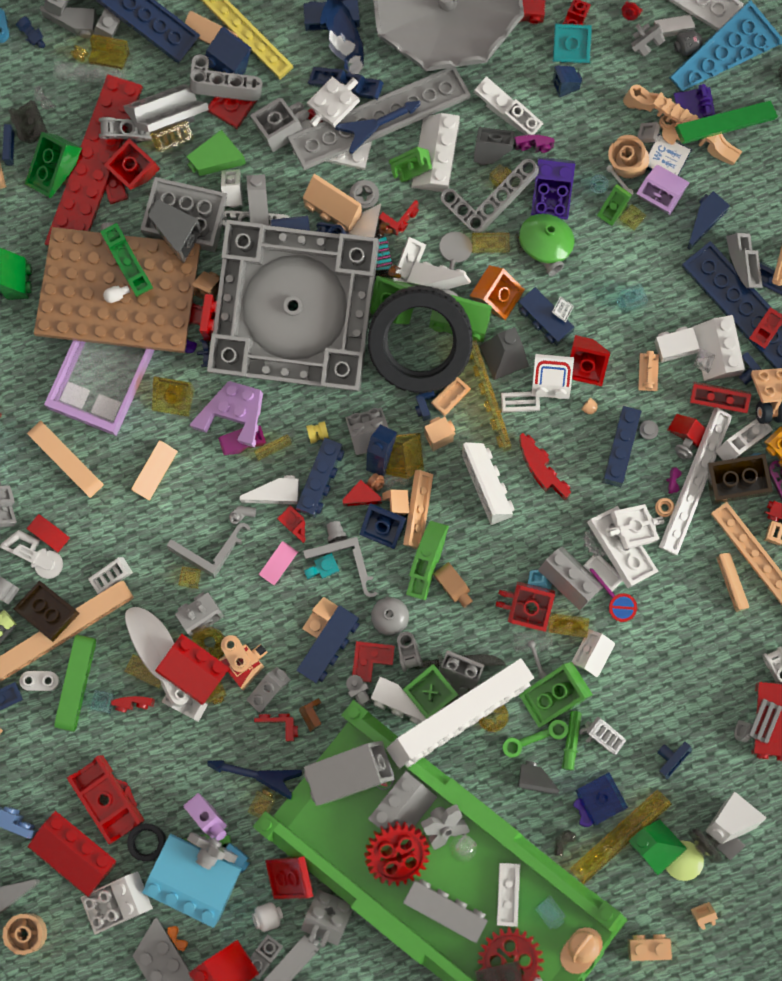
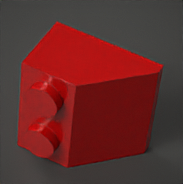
[104,139,160,190]

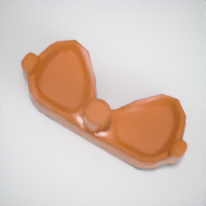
[167,926,188,951]

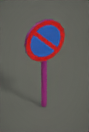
[590,568,637,622]

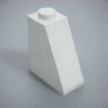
[706,792,766,844]

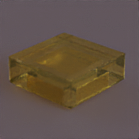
[620,204,647,231]
[178,566,202,589]

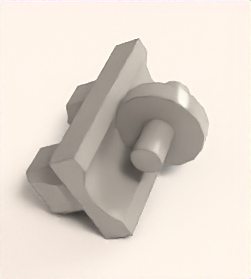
[631,23,665,57]
[346,675,371,707]

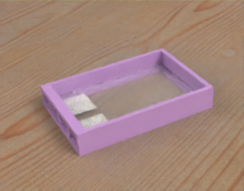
[44,340,155,436]

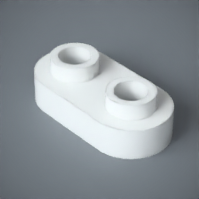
[19,671,60,691]

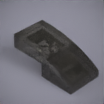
[475,961,523,981]

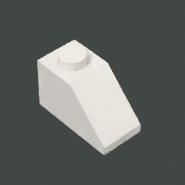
[221,169,242,208]

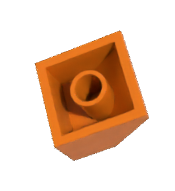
[470,265,525,320]

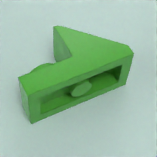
[597,184,632,226]

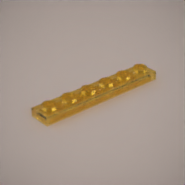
[469,340,512,452]
[570,789,672,885]

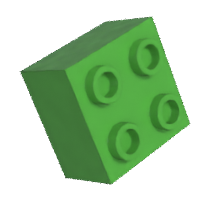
[403,664,460,719]

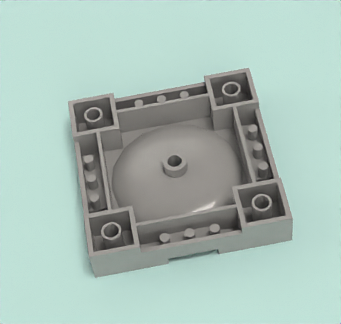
[207,220,379,392]

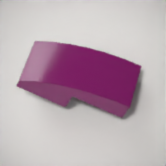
[514,135,555,153]

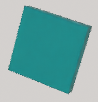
[553,24,592,63]

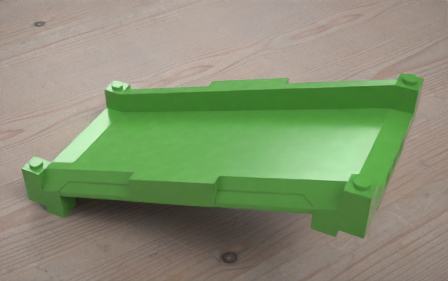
[253,700,627,981]

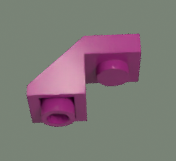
[218,426,266,455]

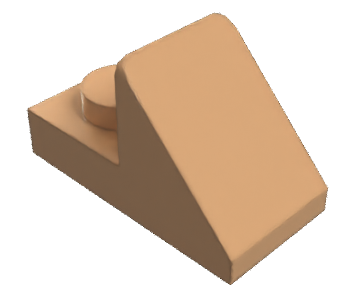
[302,597,338,639]

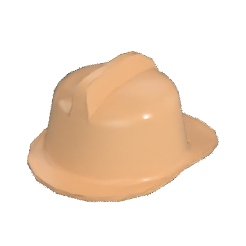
[560,927,603,974]

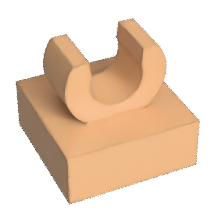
[691,902,718,930]

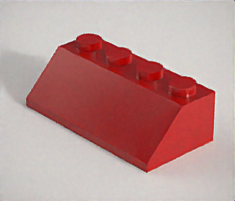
[28,811,116,897]

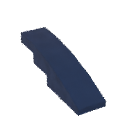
[308,67,384,100]

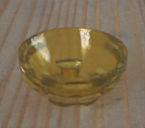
[192,627,225,660]

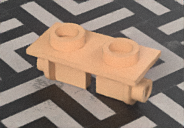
[638,351,659,391]

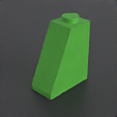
[186,130,246,176]

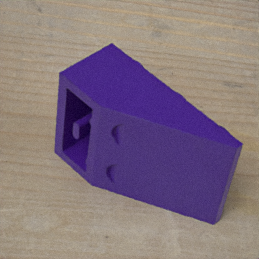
[531,157,575,220]

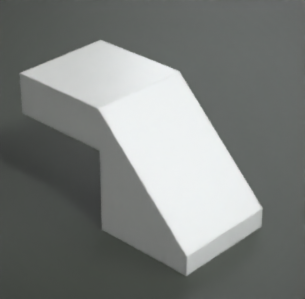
[162,693,208,722]

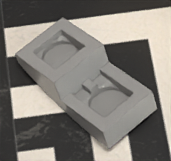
[0,485,17,527]

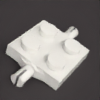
[307,77,360,127]
[606,504,664,549]

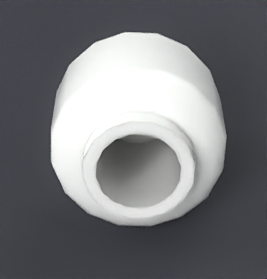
[252,902,283,932]

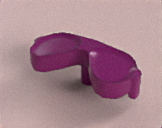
[666,467,682,494]

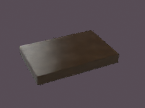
[13,580,80,642]

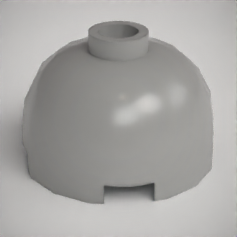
[371,597,409,636]

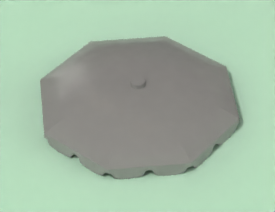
[373,0,524,71]

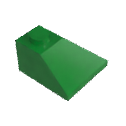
[629,819,687,875]

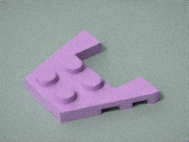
[190,381,263,448]

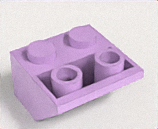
[636,164,689,215]

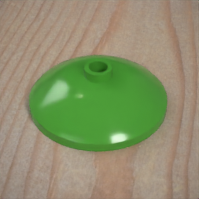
[519,214,574,263]

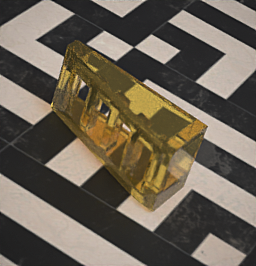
[151,121,194,152]

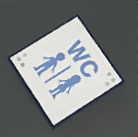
[647,134,692,176]

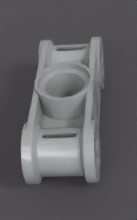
[99,117,152,141]

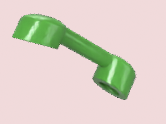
[502,719,568,758]

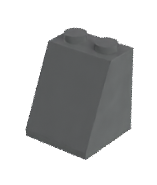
[148,199,202,263]

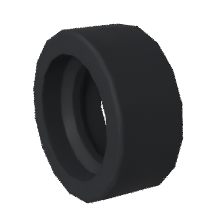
[127,823,166,862]

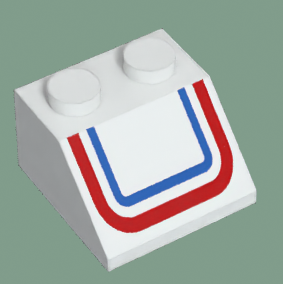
[531,354,574,399]

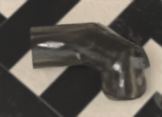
[554,830,576,856]

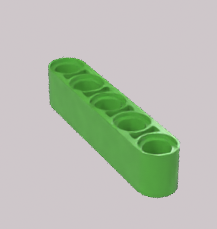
[54,634,96,732]

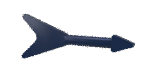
[335,101,421,154]
[207,760,302,799]

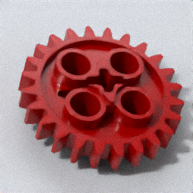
[364,821,430,887]
[477,927,544,981]

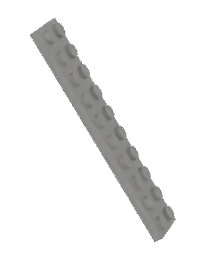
[288,67,471,170]

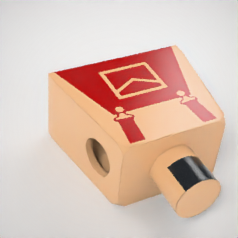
[219,644,268,690]

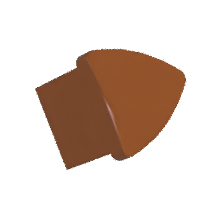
[299,698,321,732]

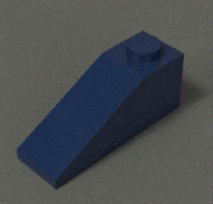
[687,191,730,250]
[366,424,398,477]

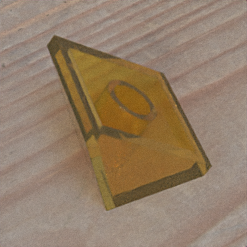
[152,376,195,417]
[386,433,424,479]

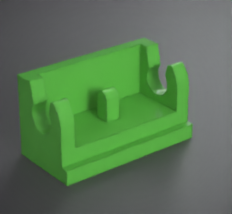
[389,147,432,182]

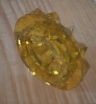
[478,705,509,732]

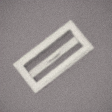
[501,392,540,413]

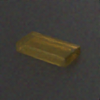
[472,233,510,253]
[254,434,292,461]

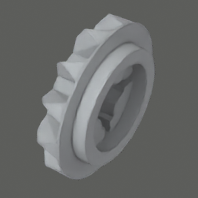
[350,180,379,210]

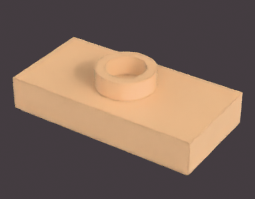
[431,377,471,417]

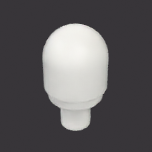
[103,285,130,303]

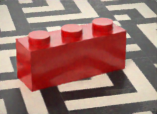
[690,381,751,413]

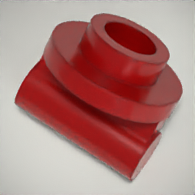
[621,1,643,21]

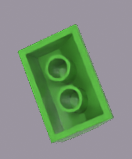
[429,295,492,342]

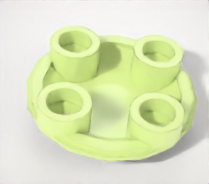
[666,841,704,881]

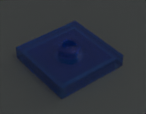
[575,772,628,826]

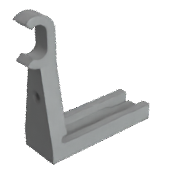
[167,523,251,578]
[303,537,378,597]

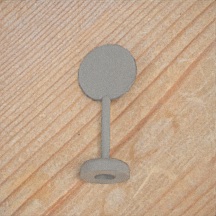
[439,232,472,297]

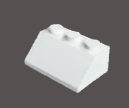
[693,315,745,381]

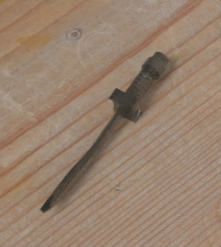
[413,654,506,670]

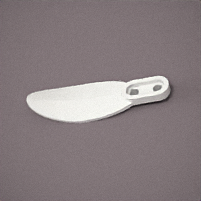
[125,607,190,707]

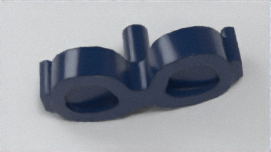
[197,339,209,367]

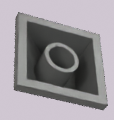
[473,127,515,165]
[479,327,529,380]
[517,761,559,795]

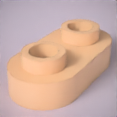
[221,635,251,673]

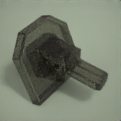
[687,827,723,864]

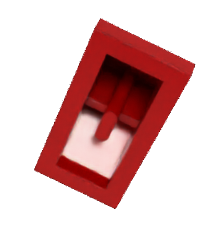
[667,414,706,448]
[343,480,382,507]

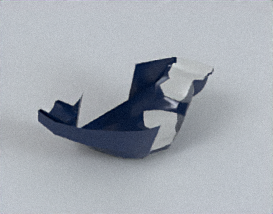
[320,0,364,74]

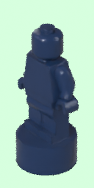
[16,16,45,49]

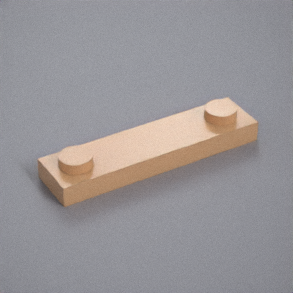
[403,470,433,549]

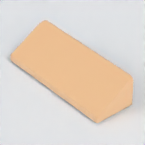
[185,11,238,45]
[131,440,178,501]
[716,553,749,612]

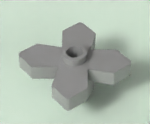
[421,804,470,850]
[187,833,238,870]

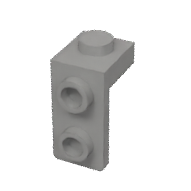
[247,667,291,713]

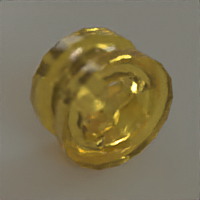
[70,45,89,62]

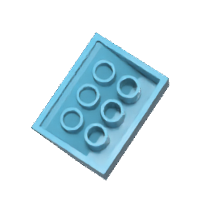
[142,834,242,928]

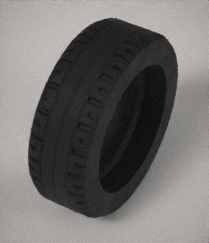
[368,286,473,393]

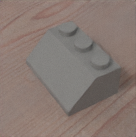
[538,546,603,610]
[368,771,437,843]

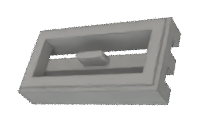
[748,699,782,744]

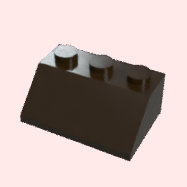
[708,454,773,505]

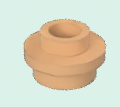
[655,498,675,517]

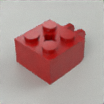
[495,581,555,632]

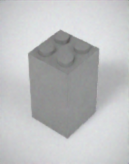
[304,741,395,806]

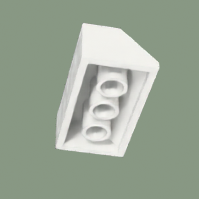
[412,113,460,192]

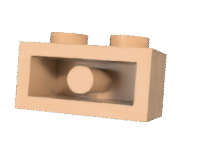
[424,417,455,451]
[628,934,672,961]

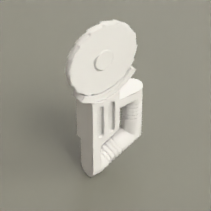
[0,530,63,579]

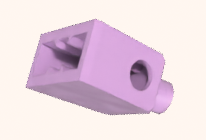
[183,793,227,841]

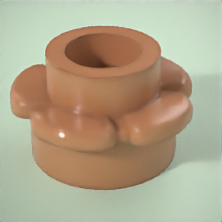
[367,473,385,491]

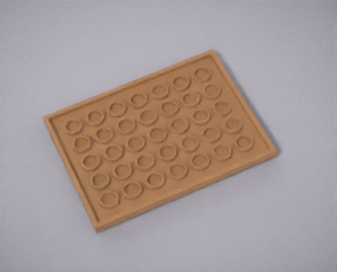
[34,227,201,353]

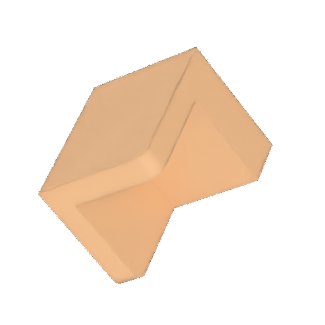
[382,490,409,516]

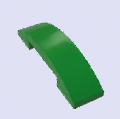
[100,223,153,297]

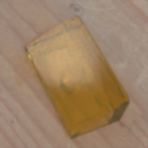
[548,613,590,638]

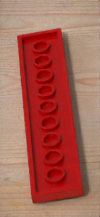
[44,74,143,247]

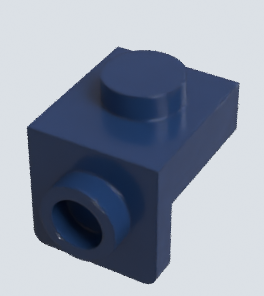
[415,390,435,421]

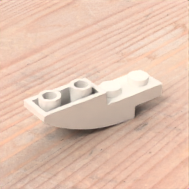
[473,76,544,135]

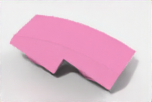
[259,541,298,586]

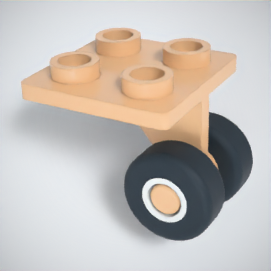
[751,368,782,424]

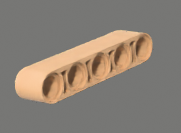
[27,420,104,498]

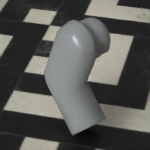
[229,506,256,524]

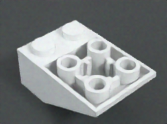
[371,677,426,725]
[80,872,153,934]

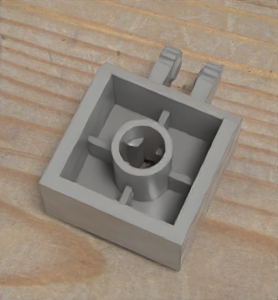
[250,98,310,152]
[175,592,225,638]
[301,889,353,948]

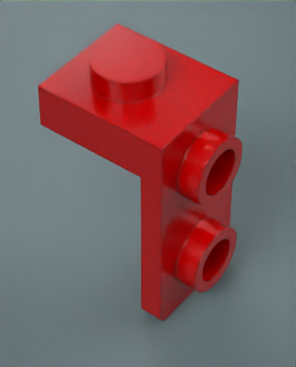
[378,200,419,236]
[254,714,298,742]

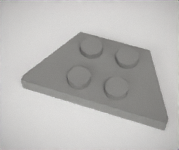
[133,918,193,981]

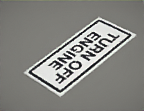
[552,296,574,322]

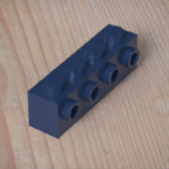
[296,437,345,518]

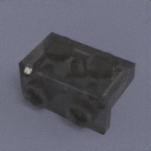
[8,100,48,144]

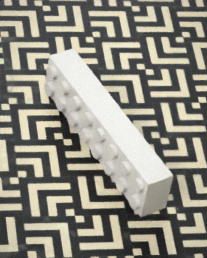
[386,659,534,769]

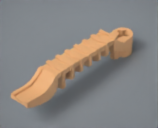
[623,85,742,165]

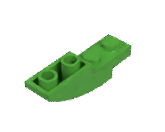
[406,520,449,600]

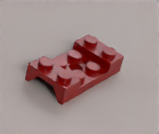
[67,755,145,844]

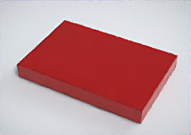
[265,856,313,899]

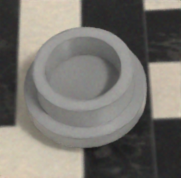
[639,420,659,440]

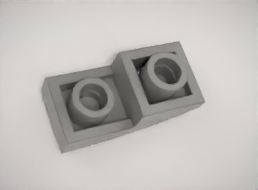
[250,934,283,981]

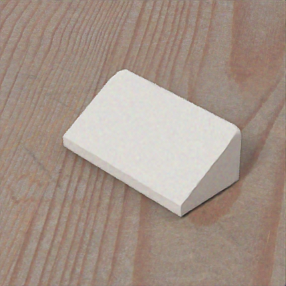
[654,15,695,37]

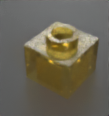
[489,164,513,187]

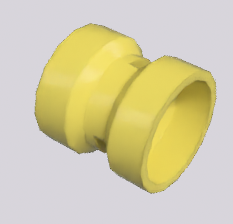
[306,421,329,444]

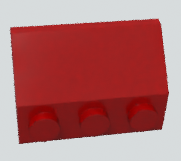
[155,634,230,705]

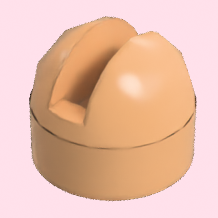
[581,398,598,414]

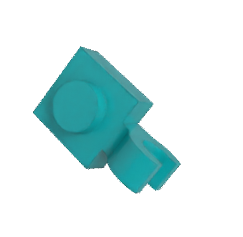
[304,553,340,579]

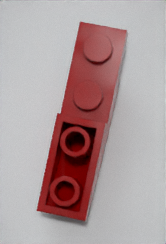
[519,433,571,501]

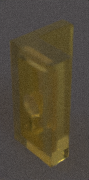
[88,34,129,69]

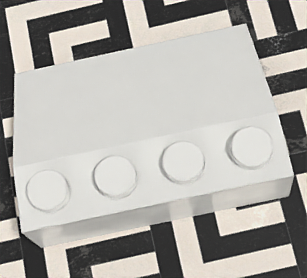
[462,442,515,525]

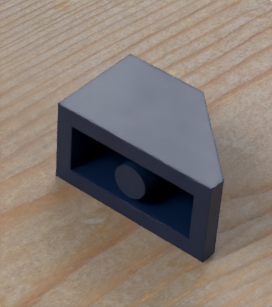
[552,66,582,98]

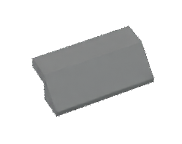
[124,84,209,132]

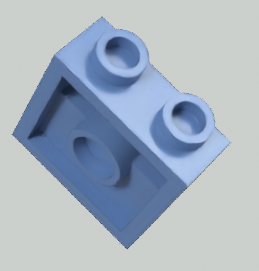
[0,806,38,838]

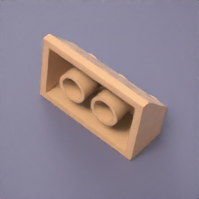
[303,174,362,232]

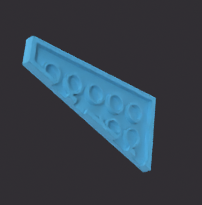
[669,0,782,91]

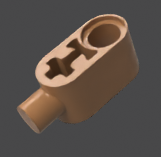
[433,562,473,608]

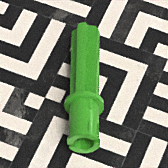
[561,711,582,771]

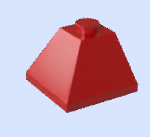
[570,335,610,386]

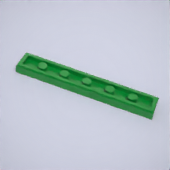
[675,100,778,144]

